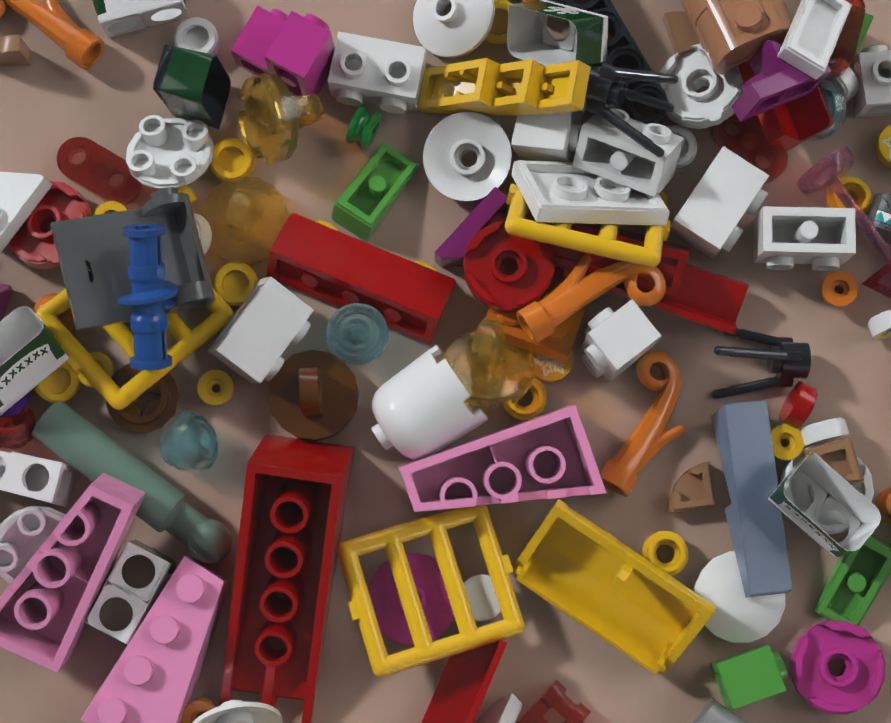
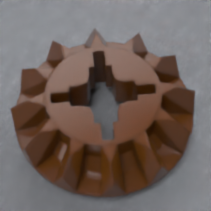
[106,363,180,434]

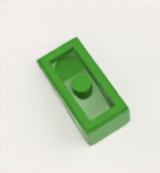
[331,142,420,242]
[813,534,891,626]

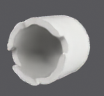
[371,344,488,460]

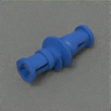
[117,224,178,370]

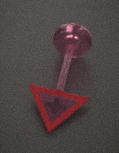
[796,146,891,298]

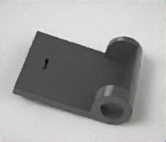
[50,187,216,331]

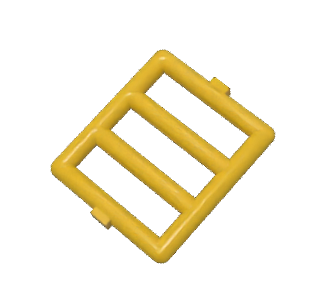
[505,160,671,268]
[35,270,234,410]
[337,505,525,677]

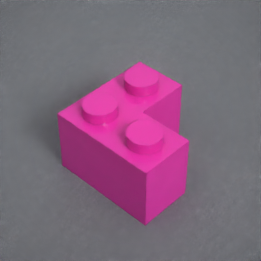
[230,5,335,106]

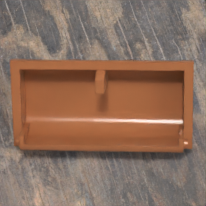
[680,0,793,74]

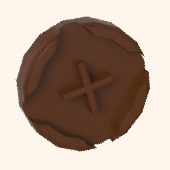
[268,350,359,441]

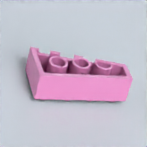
[398,405,607,512]
[0,473,146,673]
[80,556,231,723]

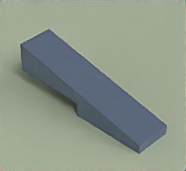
[711,400,793,598]

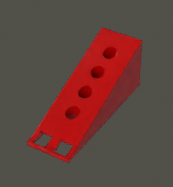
[219,434,355,723]

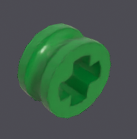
[346,105,382,150]

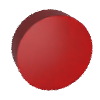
[779,381,817,428]

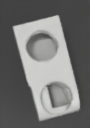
[0,451,76,507]

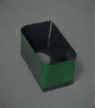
[153,45,231,129]

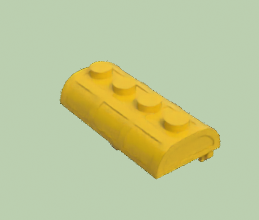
[512,499,717,675]

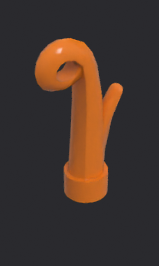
[0,0,104,70]
[516,254,666,344]
[599,351,685,497]

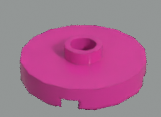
[368,552,455,646]
[790,620,885,715]

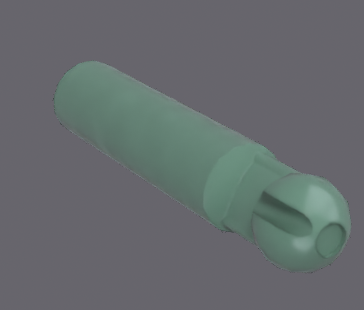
[32,401,232,565]

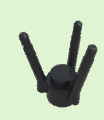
[585,63,678,157]
[712,328,811,399]

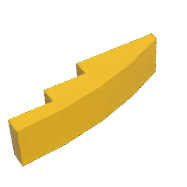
[417,58,591,116]

